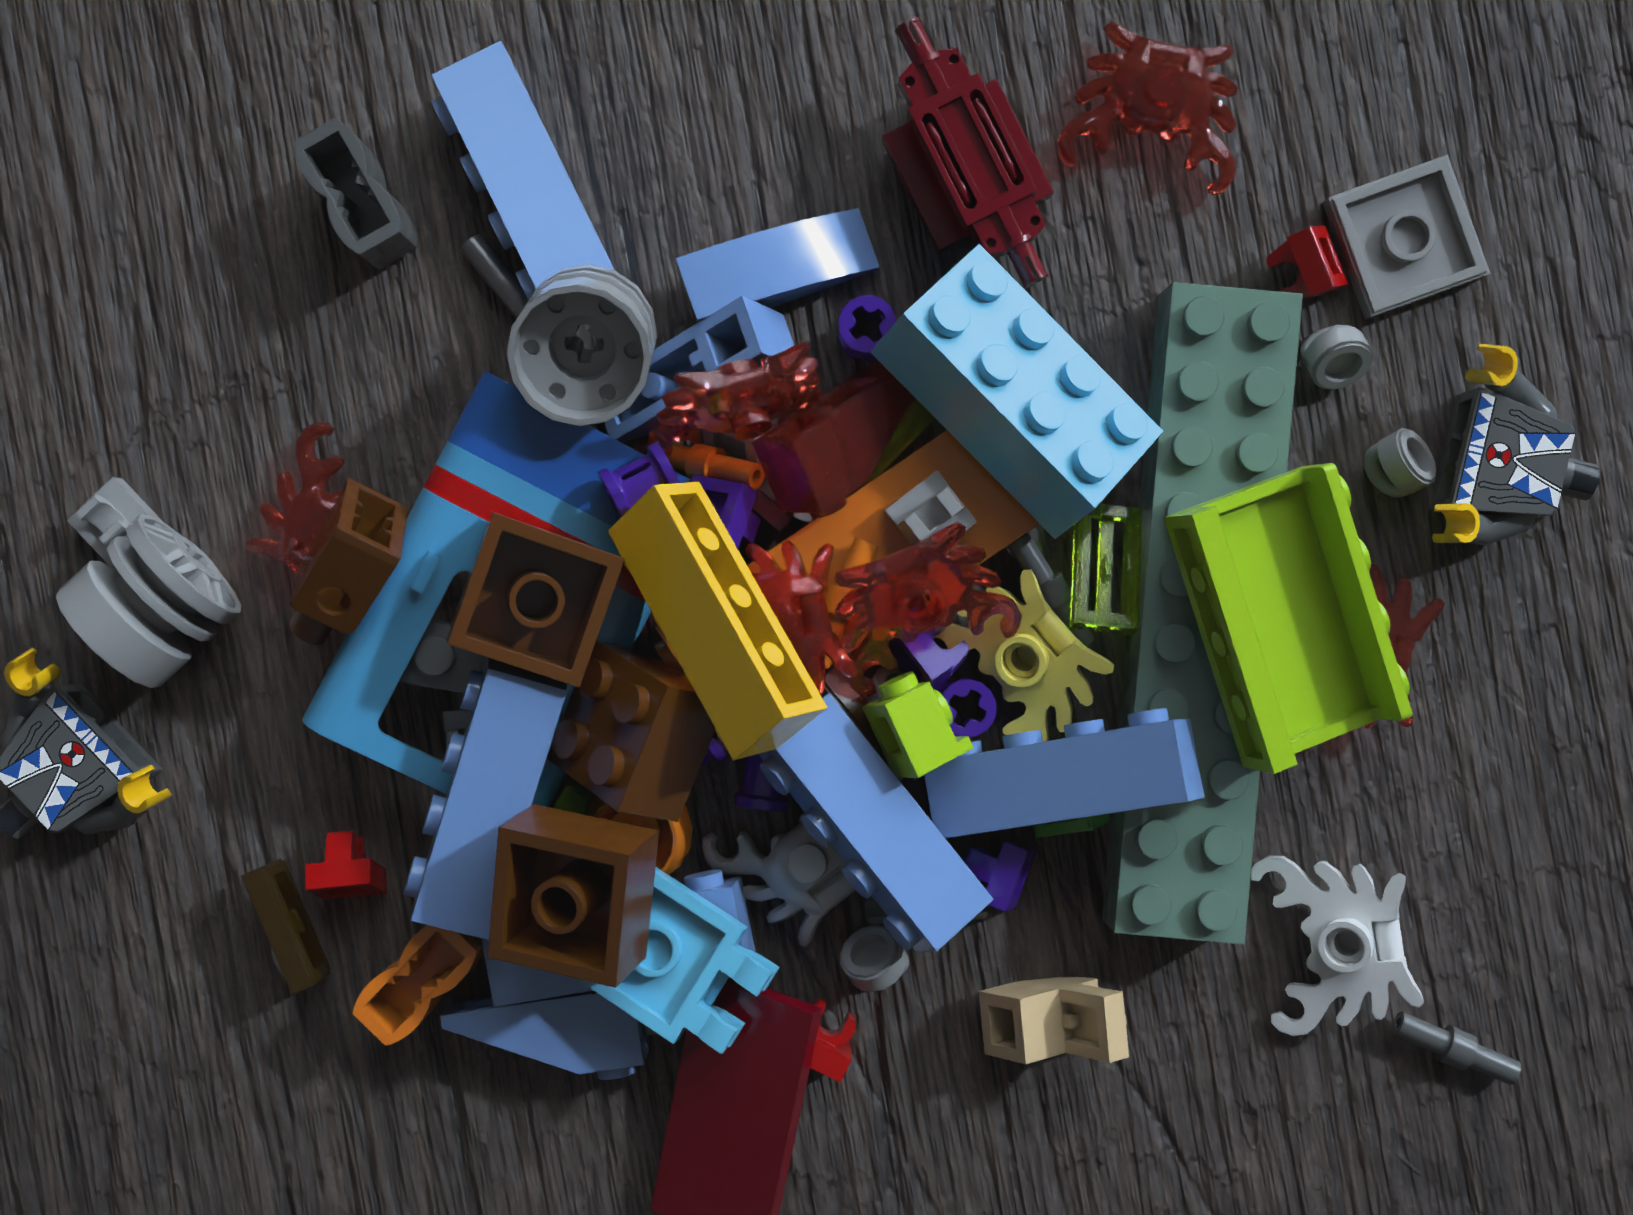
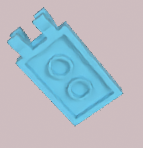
[577,867,780,1054]

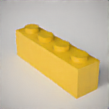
[608,481,828,760]

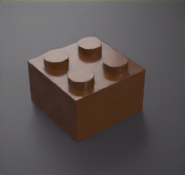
[447,511,625,688]
[547,640,715,822]
[487,804,659,988]

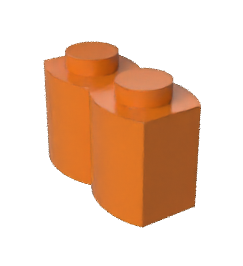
[352,925,484,1046]

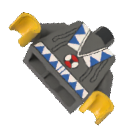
[1429,344,1600,545]
[0,648,172,839]

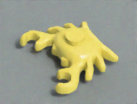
[933,569,1114,742]

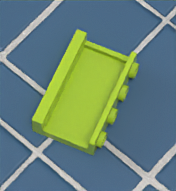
[1163,463,1413,774]

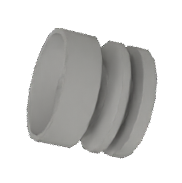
[506,264,657,426]
[56,514,241,688]

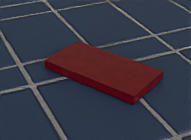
[650,977,823,1215]

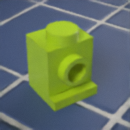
[862,671,974,778]

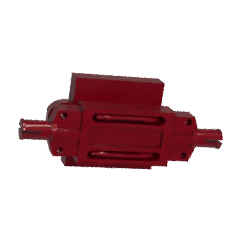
[882,17,1054,289]

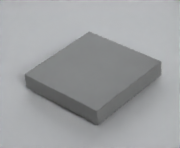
[1322,154,1491,320]

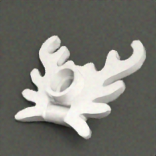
[1251,855,1424,1036]

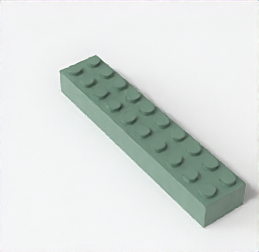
[1102,282,1303,945]

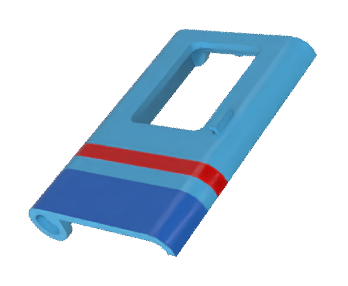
[302,371,691,807]

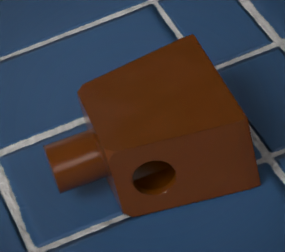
[288,478,408,645]

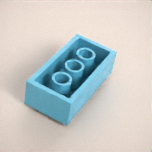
[871,244,1163,539]

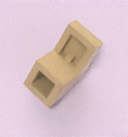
[979,977,1129,1064]

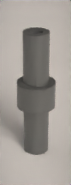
[1007,532,1095,646]
[1391,1011,1521,1085]

